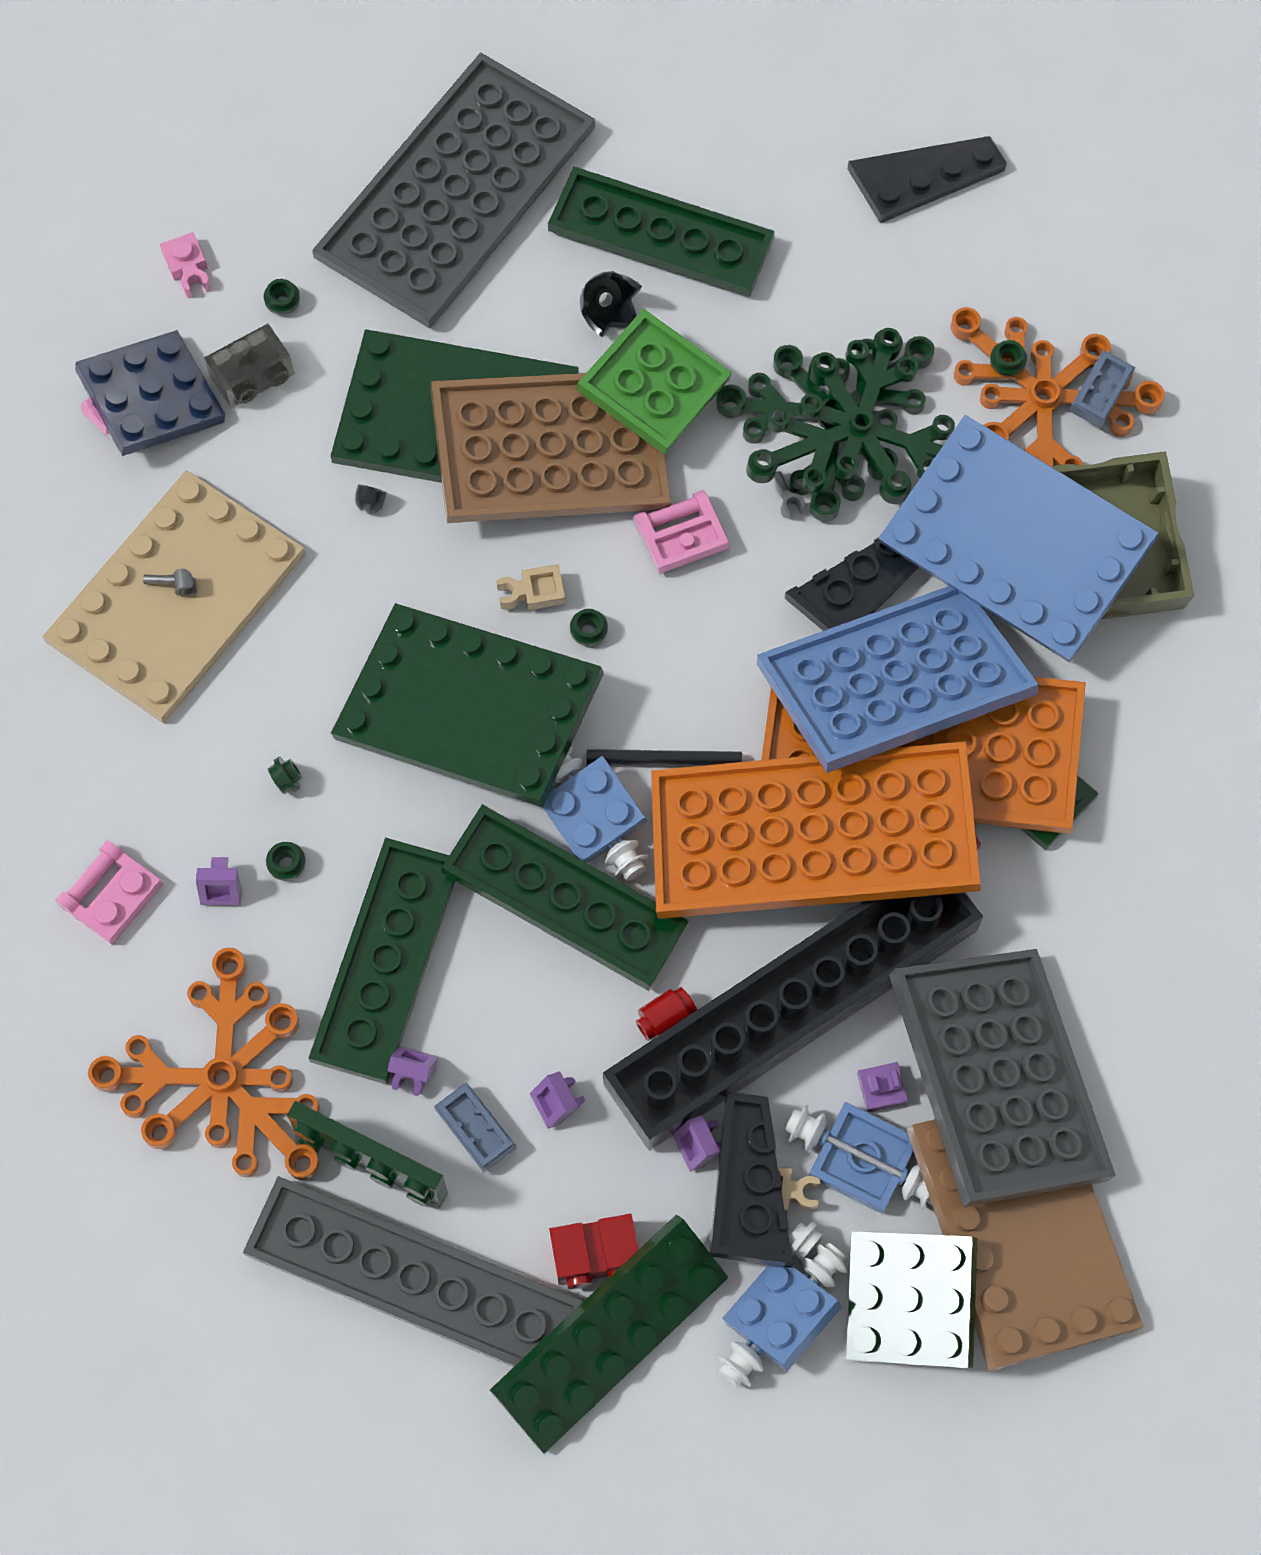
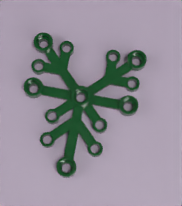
[746,328,955,504]
[716,336,935,522]

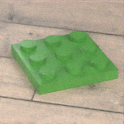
[576,308,732,455]

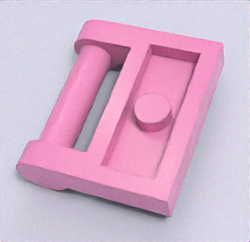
[633,490,729,574]
[55,840,163,945]

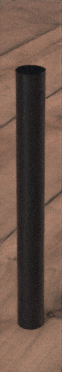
[586,749,742,766]

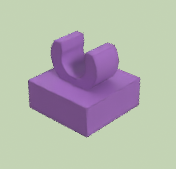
[196,857,242,905]
[387,1046,439,1096]
[857,1062,908,1113]
[530,1071,585,1129]
[673,1115,721,1172]

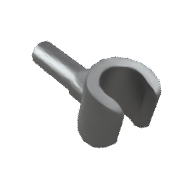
[774,471,805,518]
[143,568,197,597]

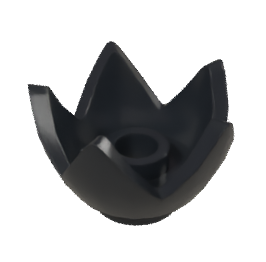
[580,271,642,337]

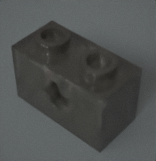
[204,323,295,408]

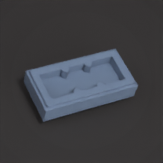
[1068,350,1136,429]
[434,1082,516,1173]

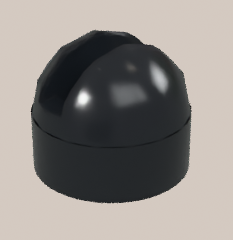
[355,484,387,514]

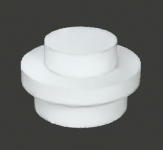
[789,1221,823,1261]

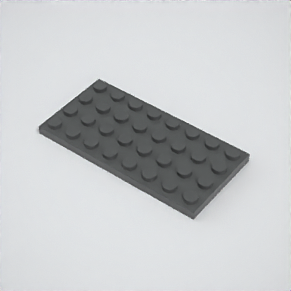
[312,52,595,329]

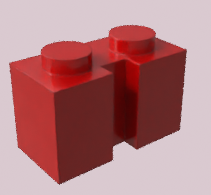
[549,1213,638,1289]

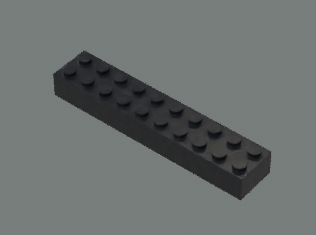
[603,893,983,1151]

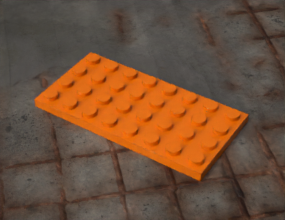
[761,677,1086,834]
[651,741,981,919]

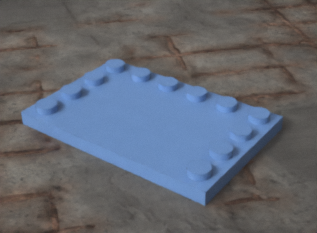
[878,415,1159,664]
[757,586,1039,773]

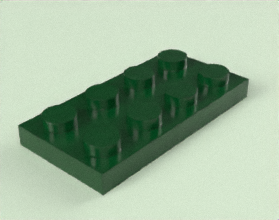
[287,1101,448,1208]

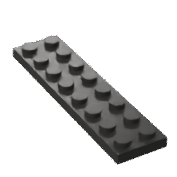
[243,1176,583,1367]

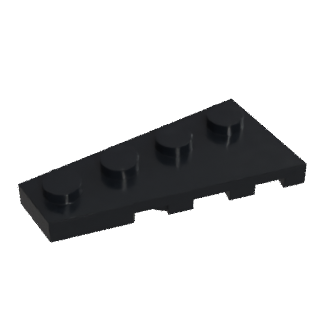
[847,136,1007,223]
[709,1092,795,1268]

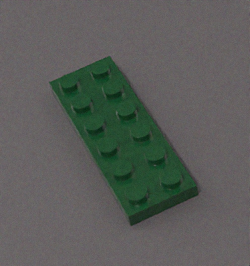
[548,166,775,297]
[441,804,689,991]
[308,837,455,1085]
[489,1214,729,1454]

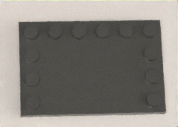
[889,949,1116,1207]

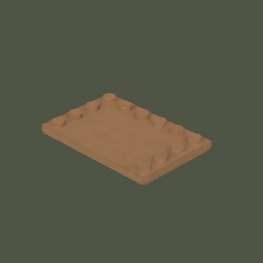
[430,373,671,523]
[907,1119,1144,1371]

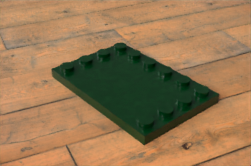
[330,329,579,483]
[331,603,604,808]

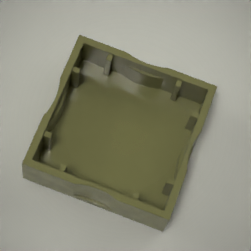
[1050,451,1194,620]

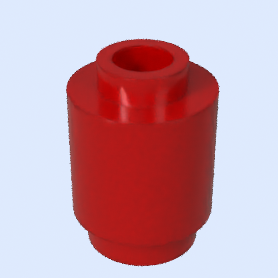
[635,987,697,1041]

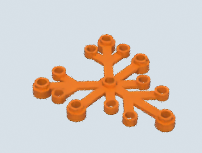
[950,307,1165,466]
[88,947,320,1180]

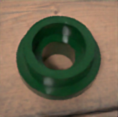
[263,279,300,314]
[990,340,1027,376]
[570,609,608,646]
[268,756,302,794]
[266,842,306,881]

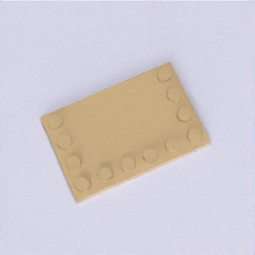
[42,470,306,724]

